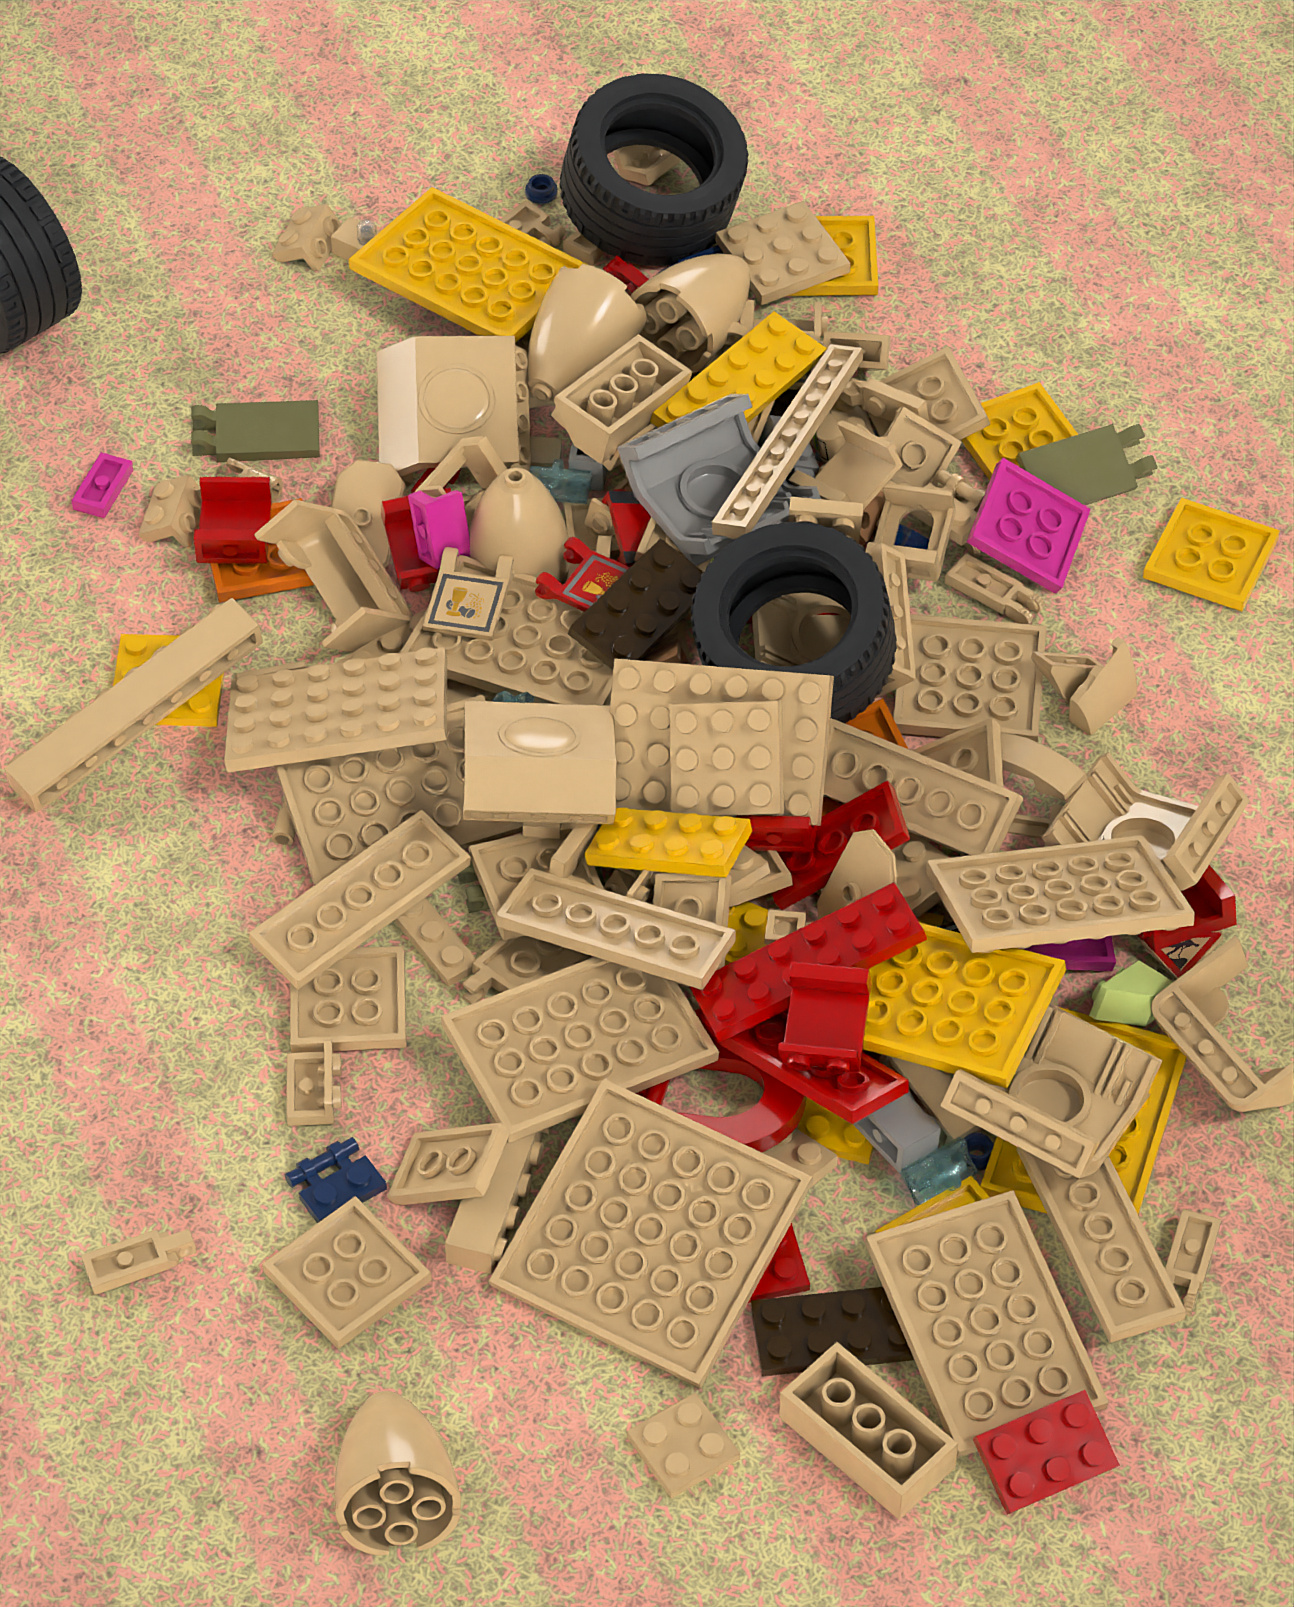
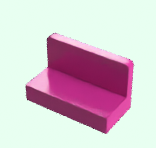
[408,490,470,569]

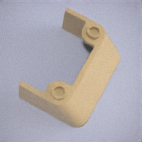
[254,499,413,652]
[1151,936,1294,1112]

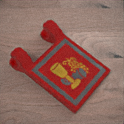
[535,537,630,612]

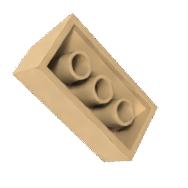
[554,334,692,464]

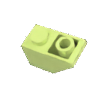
[1089,960,1173,1027]

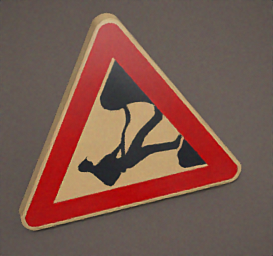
[1139,931,1223,980]

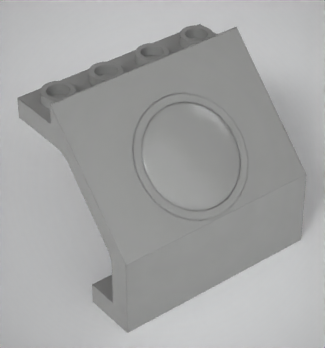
[617,394,821,566]

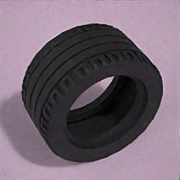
[559,73,749,266]
[0,156,82,354]
[691,522,897,724]

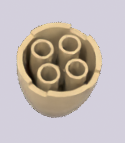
[630,254,750,372]
[527,264,647,402]
[469,468,570,585]
[334,1391,461,1556]

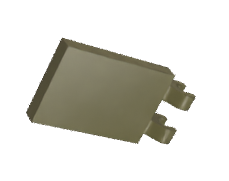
[191,400,320,463]
[1016,424,1158,505]

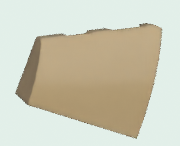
[1069,637,1137,736]

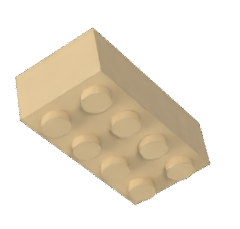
[779,1342,958,1520]

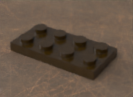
[568,538,703,670]
[751,1287,914,1377]

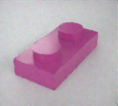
[72,452,133,518]

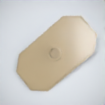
[330,459,405,568]
[817,829,897,919]

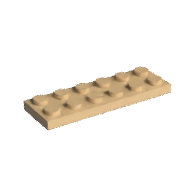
[823,718,1023,856]
[249,809,471,989]
[496,868,736,990]
[1017,1147,1186,1343]

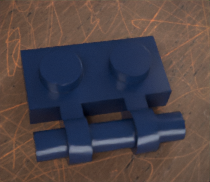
[285,1137,387,1223]

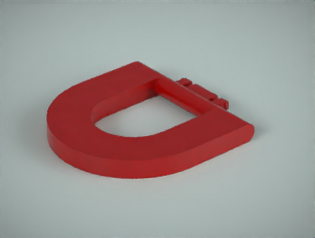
[635,1040,806,1153]

